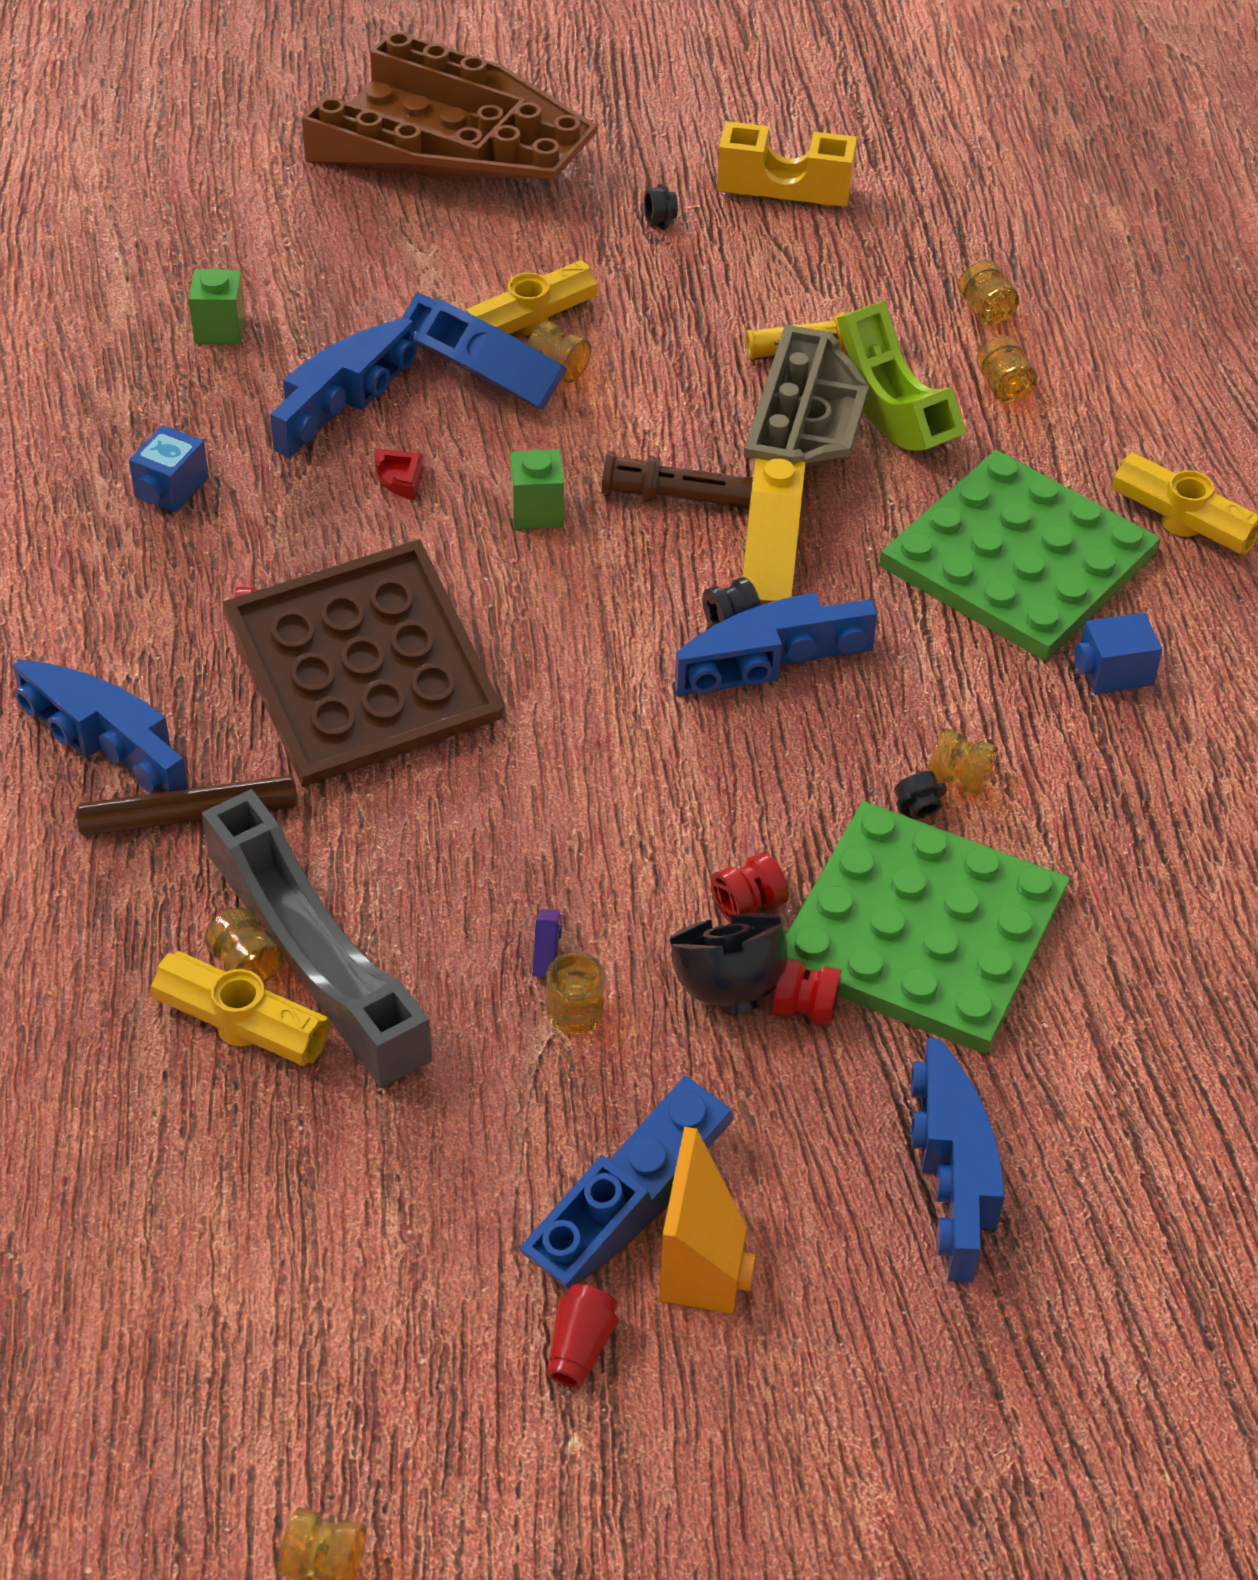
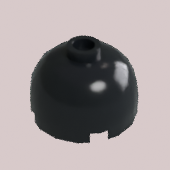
[670,913,788,1014]

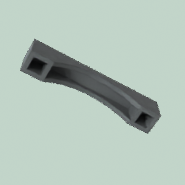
[202,789,432,1088]

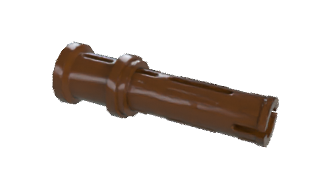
[601,450,753,509]

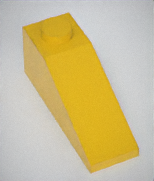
[742,458,806,605]

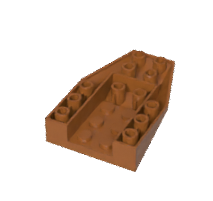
[302,30,597,179]

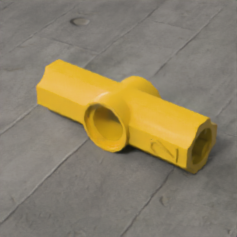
[464,259,598,335]
[1111,451,1258,556]
[151,951,330,1066]

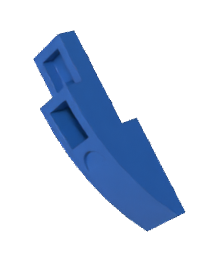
[401,292,567,410]
[270,318,416,458]
[675,592,878,696]
[13,660,188,793]
[911,1038,1004,1283]
[519,1075,734,1289]

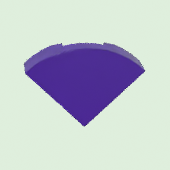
[532,909,563,978]

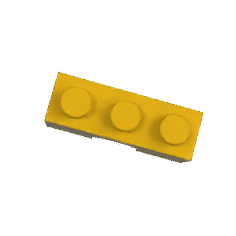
[717,121,857,207]

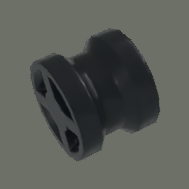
[702,577,761,628]

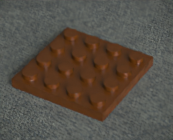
[223,539,503,787]

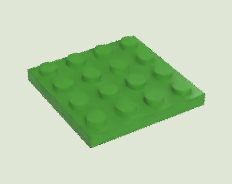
[879,449,1161,661]
[786,800,1070,1055]

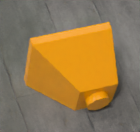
[659,1127,756,1314]

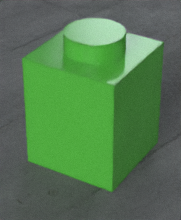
[189,268,246,345]
[510,449,564,530]

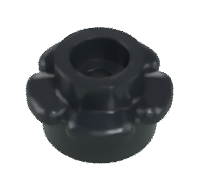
[644,184,678,228]
[894,771,947,819]

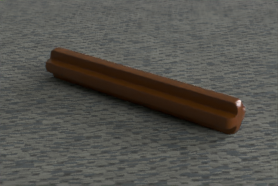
[76,775,297,836]

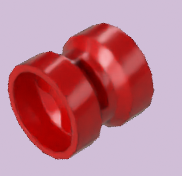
[711,852,789,923]
[772,958,842,1027]

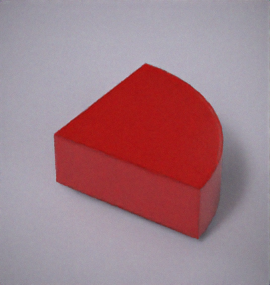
[374,449,424,500]

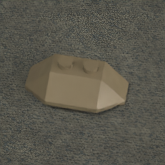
[744,324,869,468]

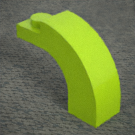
[836,301,967,451]

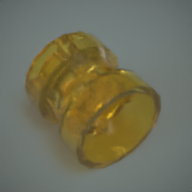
[958,260,1019,325]
[527,321,591,383]
[976,336,1037,403]
[928,728,998,797]
[204,907,283,983]
[546,952,605,1034]
[278,1507,366,1580]

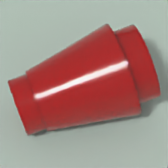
[546,1284,619,1388]

